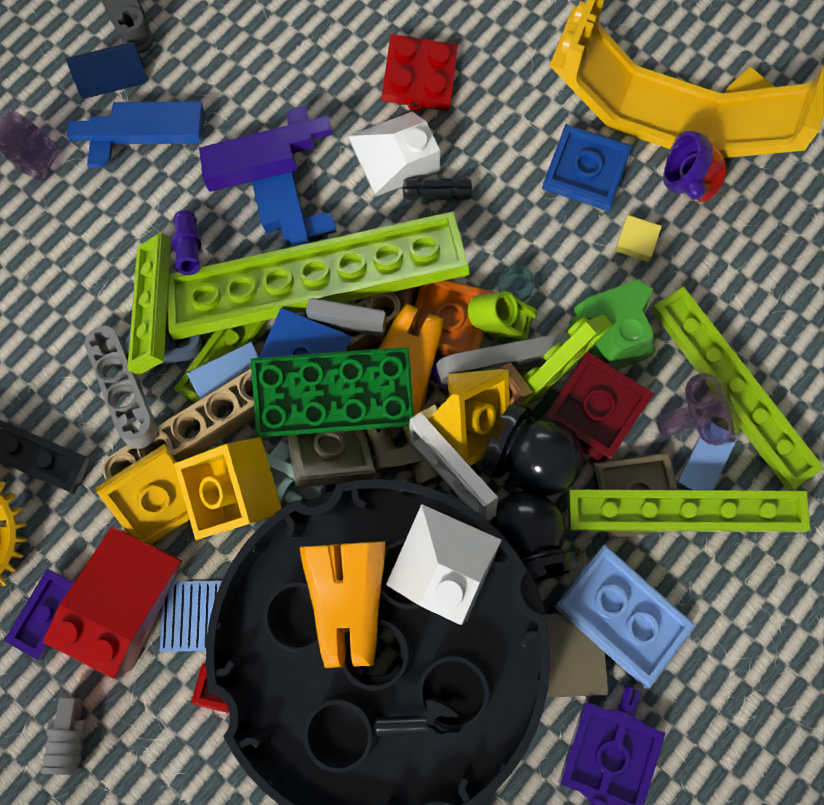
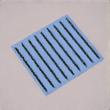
[160,581,222,652]

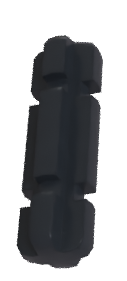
[403,178,472,200]

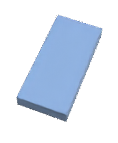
[187,342,259,400]
[677,421,739,490]

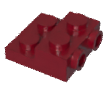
[545,352,654,461]

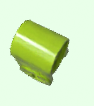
[468,291,538,345]

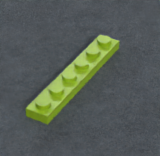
[651,286,824,491]
[567,490,811,532]

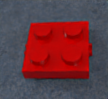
[381,34,458,112]

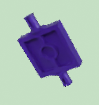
[558,686,666,805]

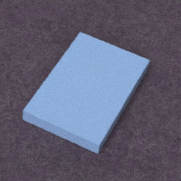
[553,544,696,688]

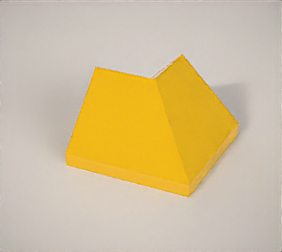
[428,369,510,466]

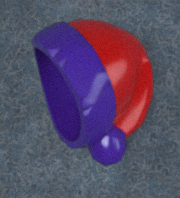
[663,131,726,203]

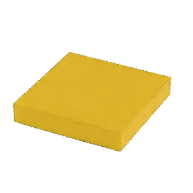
[96,444,190,545]

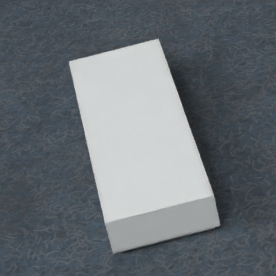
[409,412,498,520]

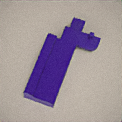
[199,105,333,192]

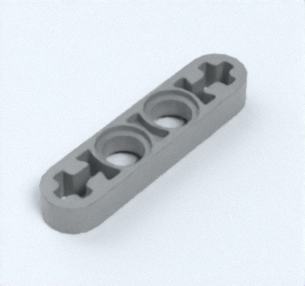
[85,326,158,449]
[436,332,571,385]

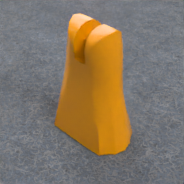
[378,303,444,415]
[299,541,386,668]

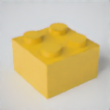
[174,437,282,540]

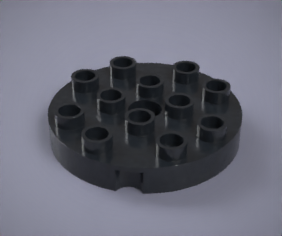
[206,479,551,805]

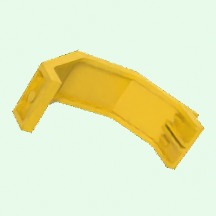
[549,0,824,158]

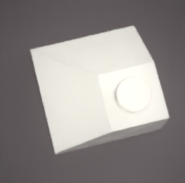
[348,112,440,197]
[386,504,502,625]

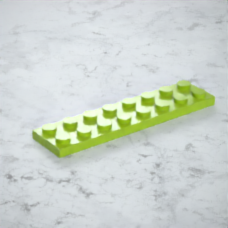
[167,211,470,340]

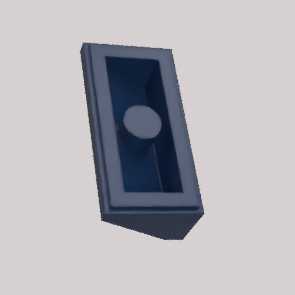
[66,42,147,99]

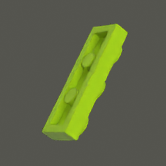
[521,314,614,406]

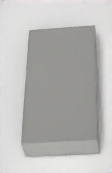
[306,298,387,338]

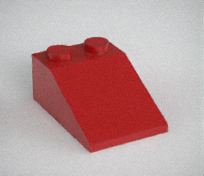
[42,526,183,679]

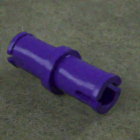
[172,210,202,275]

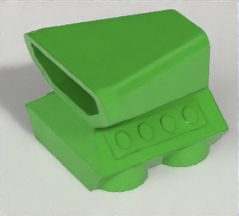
[569,280,656,370]

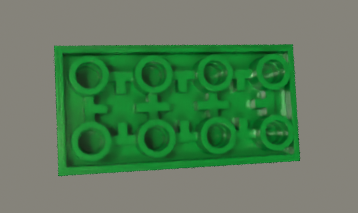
[250,347,414,437]

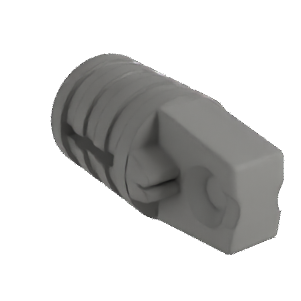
[41,697,87,775]

